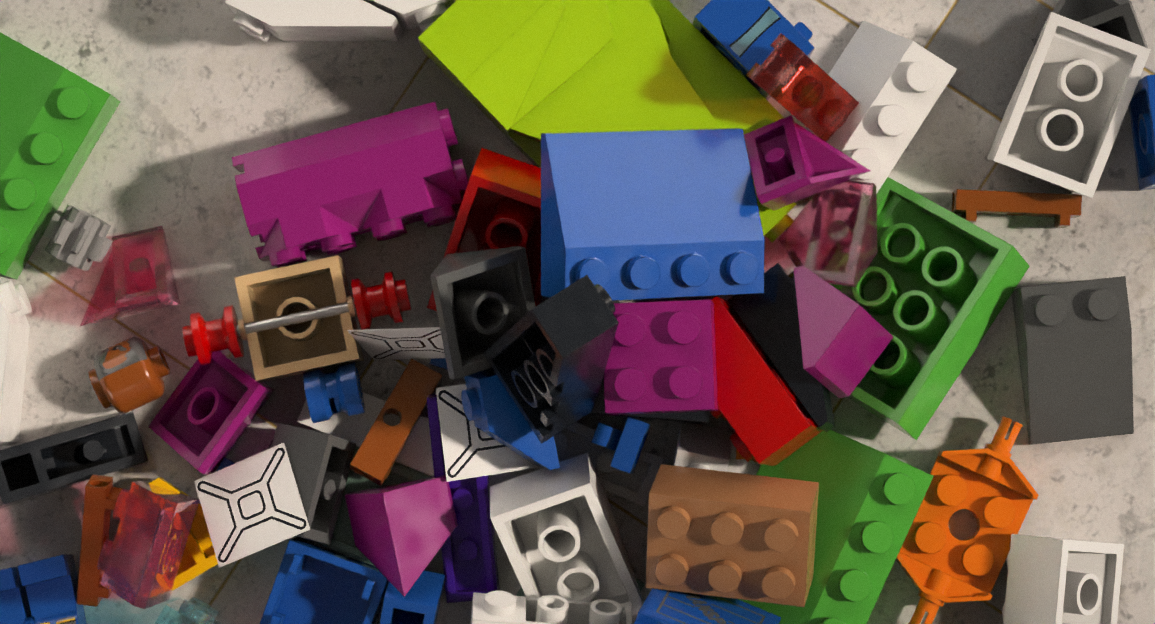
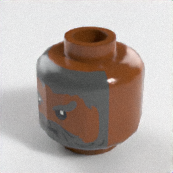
[88,337,171,413]

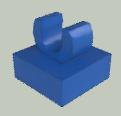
[592,416,651,474]

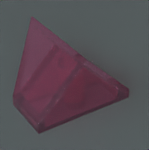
[778,180,877,287]
[80,226,180,326]

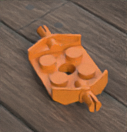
[896,416,1038,624]

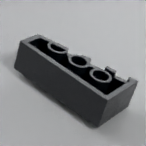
[483,275,619,444]

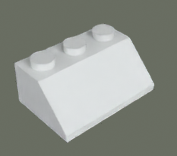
[797,21,957,206]
[1002,534,1124,624]

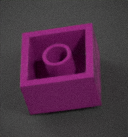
[604,300,718,415]

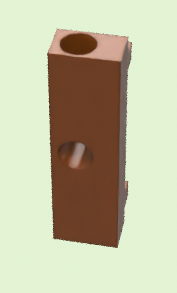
[951,189,1082,228]
[350,358,443,486]
[77,475,123,607]

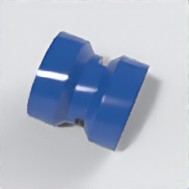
[303,362,365,423]

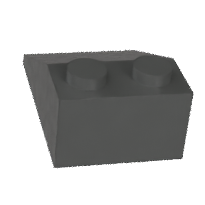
[1012,276,1134,445]

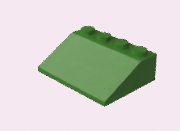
[0,32,121,280]
[822,177,1030,440]
[738,430,934,624]

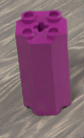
[232,101,469,268]

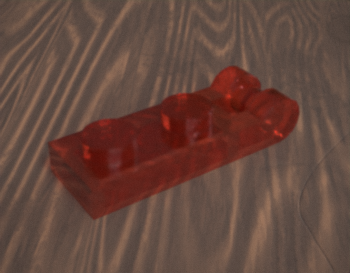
[746,33,859,142]

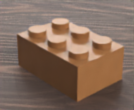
[646,464,819,607]

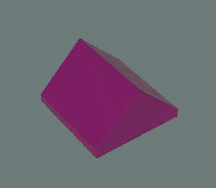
[794,266,893,399]
[148,351,275,475]

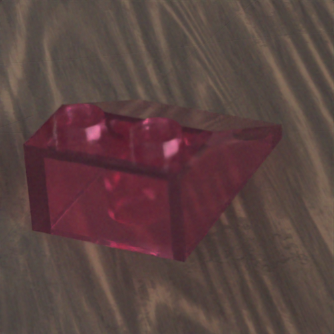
[97,481,200,609]

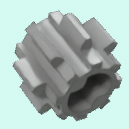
[43,204,113,271]

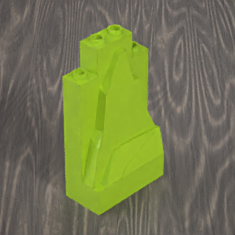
[418,0,797,243]

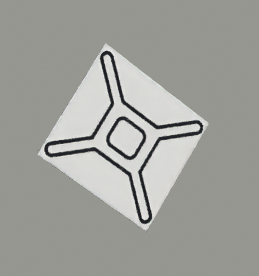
[347,327,445,360]
[436,384,540,482]
[194,443,310,568]

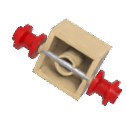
[182,255,412,382]

